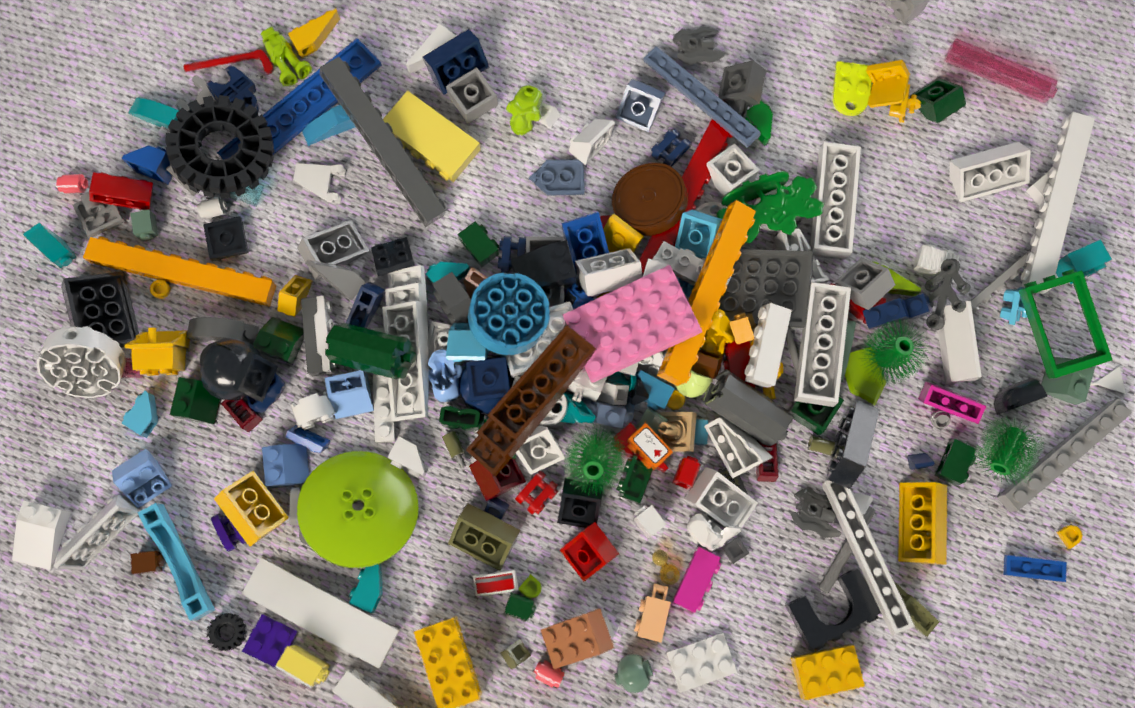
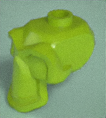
[506,85,542,135]

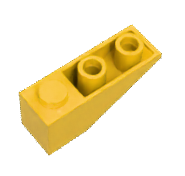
[288,8,340,59]

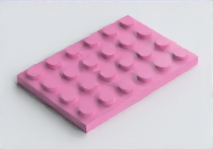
[563,265,702,383]

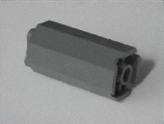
[703,369,794,447]

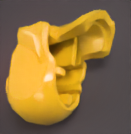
[701,309,735,356]

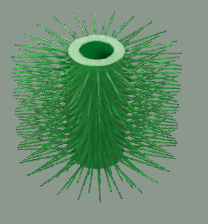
[858,319,929,386]
[972,416,1045,486]
[563,424,625,496]

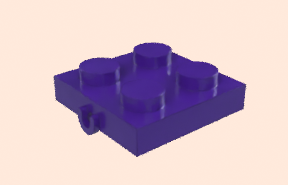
[242,614,298,669]

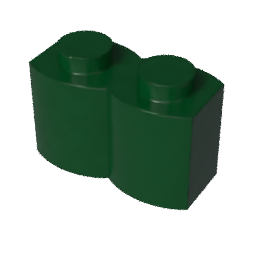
[439,406,481,432]

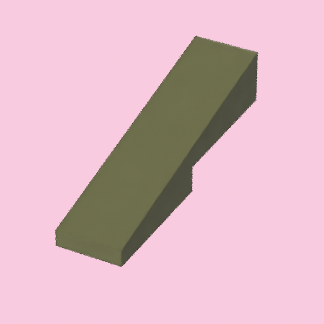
[864,577,939,637]

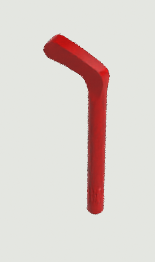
[183,50,274,75]

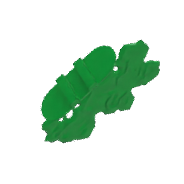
[716,171,824,243]

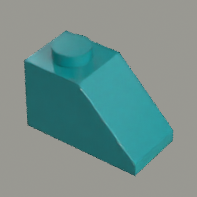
[425,262,470,285]

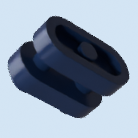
[651,129,692,167]
[498,236,526,273]

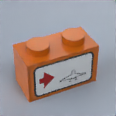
[627,423,673,470]

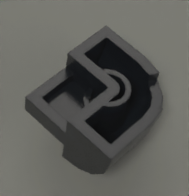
[994,378,1047,415]

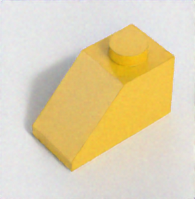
[277,275,313,317]

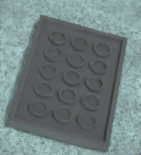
[698,249,814,328]

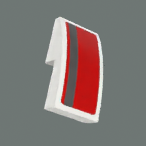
[473,570,518,596]

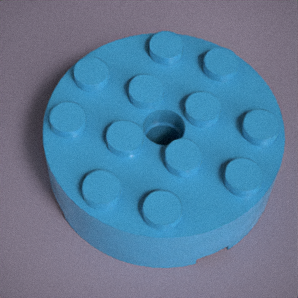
[468,272,550,355]

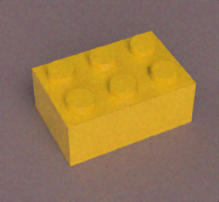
[214,471,289,547]
[790,644,865,700]

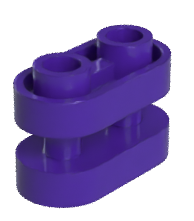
[211,513,246,552]

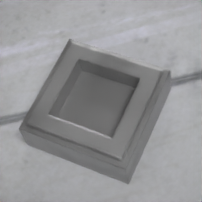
[721,537,749,564]

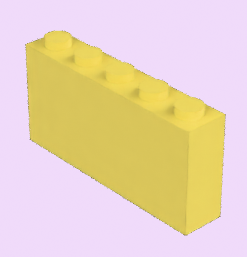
[383,90,481,183]

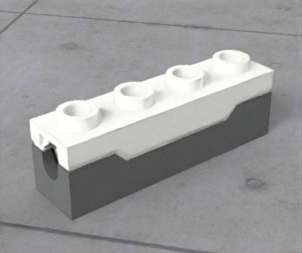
[301,296,337,377]

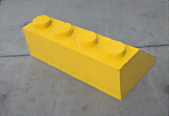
[898,482,947,565]

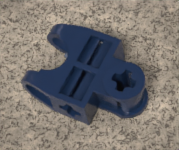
[206,65,259,112]

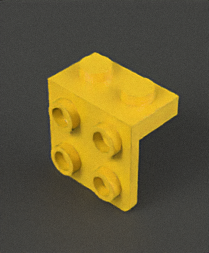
[866,59,910,108]

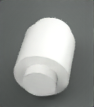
[197,196,227,219]

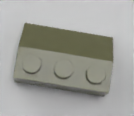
[448,503,520,571]

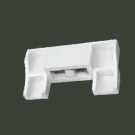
[652,241,731,286]

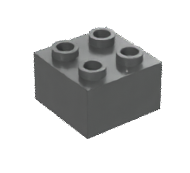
[433,272,471,324]

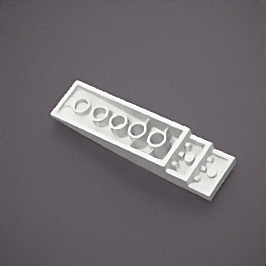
[382,265,429,422]
[241,558,400,668]

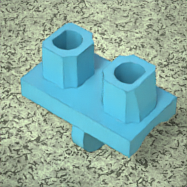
[1000,287,1027,325]

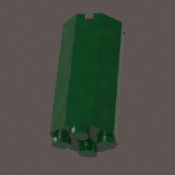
[325,323,417,379]

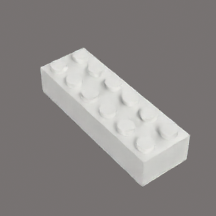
[810,142,861,260]
[794,282,851,407]

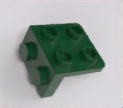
[616,455,653,504]

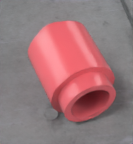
[56,174,88,193]
[534,660,565,688]

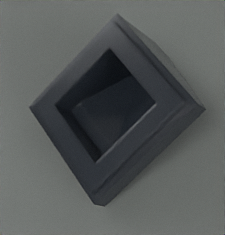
[631,379,649,405]

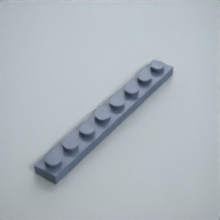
[643,46,761,148]

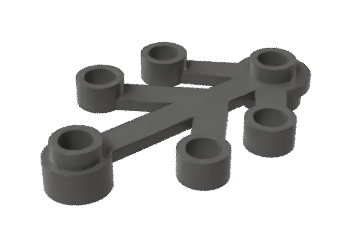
[925,258,971,330]

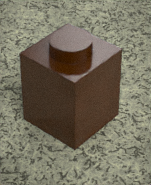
[130,551,165,575]

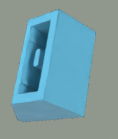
[446,323,490,362]

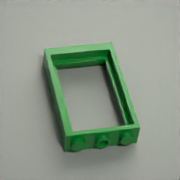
[1018,269,1113,379]

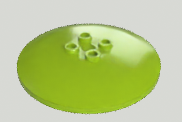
[297,451,418,568]

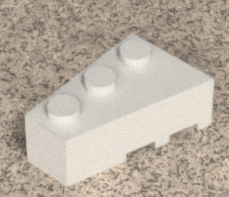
[774,228,829,284]
[704,417,773,478]

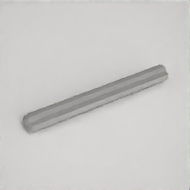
[819,506,875,593]

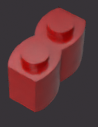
[672,456,701,490]

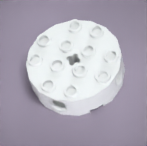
[37,327,126,398]

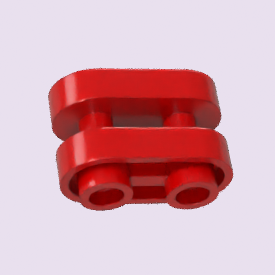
[515,470,559,515]

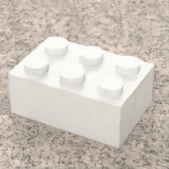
[575,248,643,297]

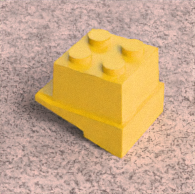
[125,327,190,376]

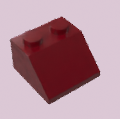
[469,458,526,501]

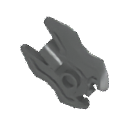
[673,26,725,65]
[791,488,841,538]

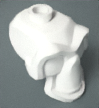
[687,513,742,551]

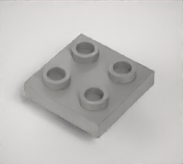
[73,192,125,238]

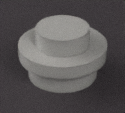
[930,410,951,429]

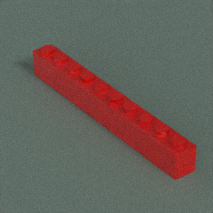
[639,119,732,276]

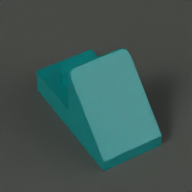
[560,392,596,423]

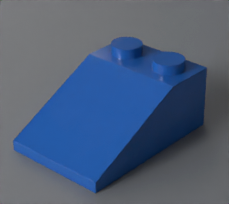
[561,211,609,276]

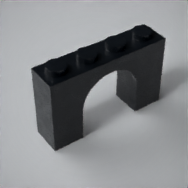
[785,568,881,651]

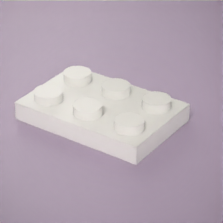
[666,633,737,693]

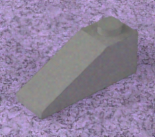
[305,260,366,300]

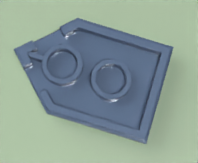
[529,159,585,196]

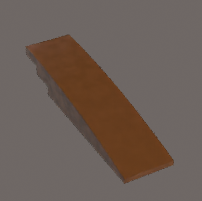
[466,325,597,477]

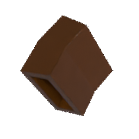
[691,349,723,379]

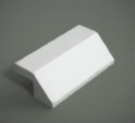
[938,301,982,385]

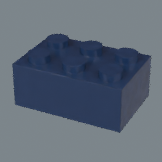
[422,29,489,95]

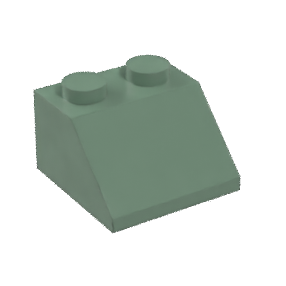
[1041,357,1096,405]

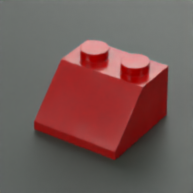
[560,522,619,582]

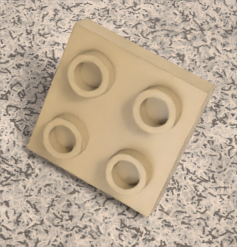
[658,412,697,452]

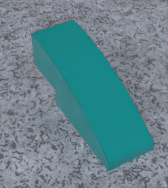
[128,97,179,129]

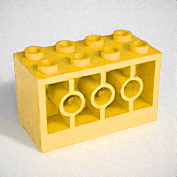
[414,616,482,708]

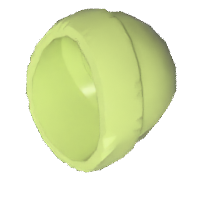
[675,367,713,398]

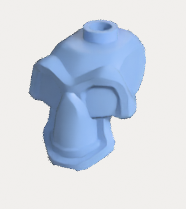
[428,350,463,402]

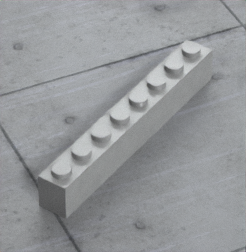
[997,398,1132,512]

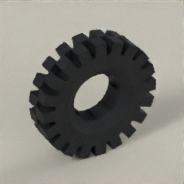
[165,95,274,198]

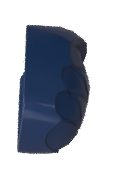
[247,373,285,413]

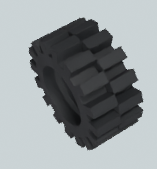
[206,613,247,651]

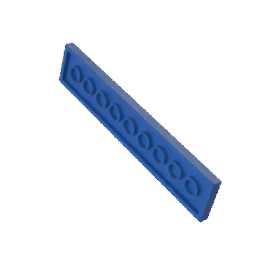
[217,38,382,160]

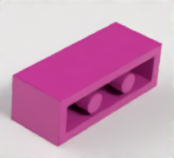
[918,382,986,424]
[672,547,721,613]

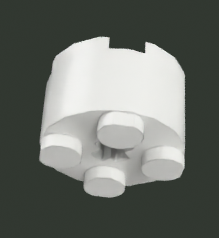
[290,391,336,431]

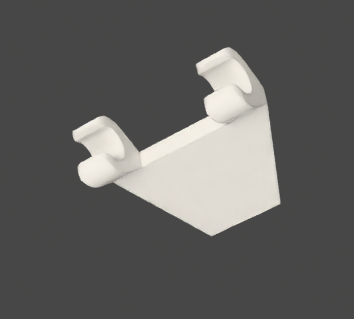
[293,163,346,204]

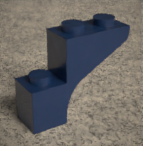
[863,293,933,329]

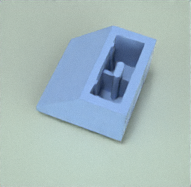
[325,370,374,419]
[112,449,172,508]

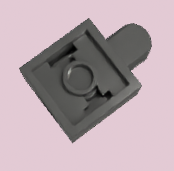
[718,60,766,119]

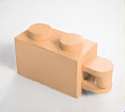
[634,583,671,642]

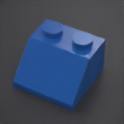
[121,145,173,185]

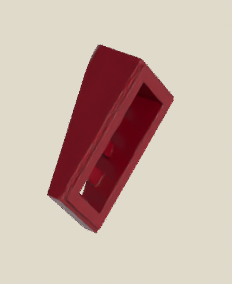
[221,398,263,432]
[756,440,779,482]

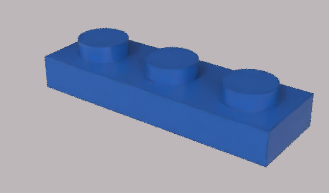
[1003,555,1067,582]

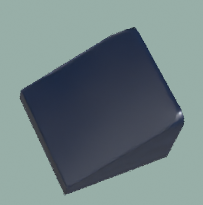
[907,453,935,470]
[484,497,510,520]

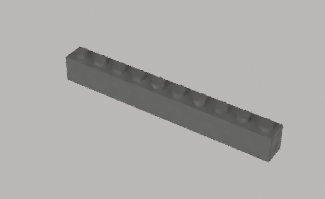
[319,57,446,227]

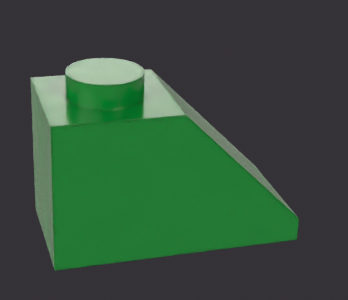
[745,100,773,146]

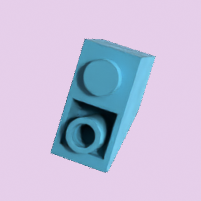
[122,391,158,438]

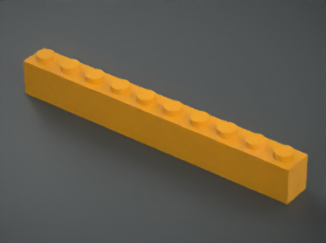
[657,200,756,386]
[83,236,276,307]

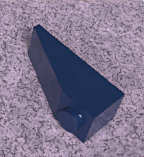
[346,282,385,328]

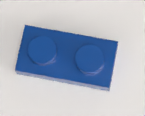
[286,425,330,453]

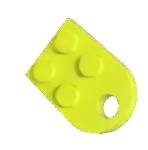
[832,61,872,116]

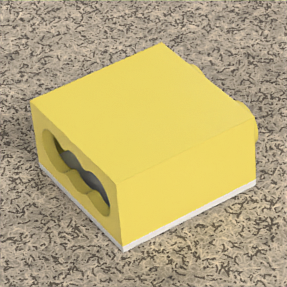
[275,645,330,688]

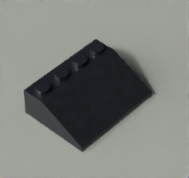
[61,271,139,348]

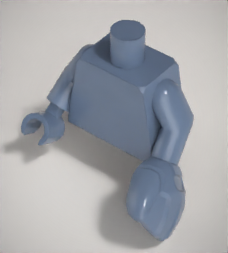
[578,393,635,428]

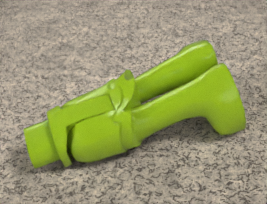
[261,27,312,86]

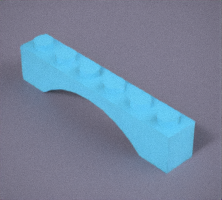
[138,503,215,621]

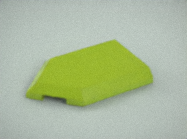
[845,346,887,406]

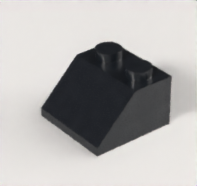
[557,478,604,528]

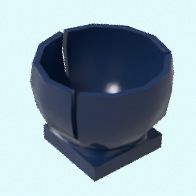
[459,355,519,415]

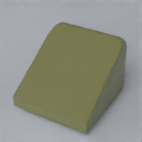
[500,639,531,670]

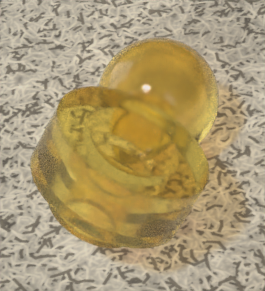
[652,550,680,585]

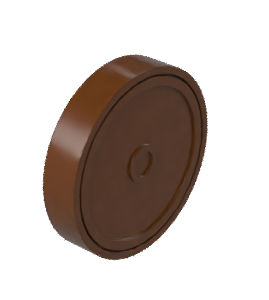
[612,163,688,236]

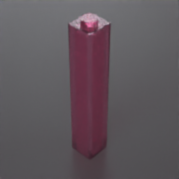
[944,38,1058,103]

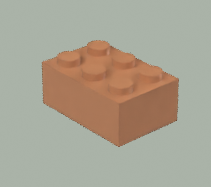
[541,608,614,669]

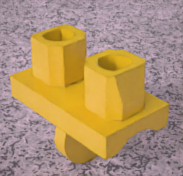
[889,84,921,122]

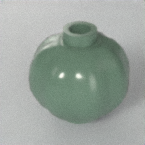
[614,654,653,693]

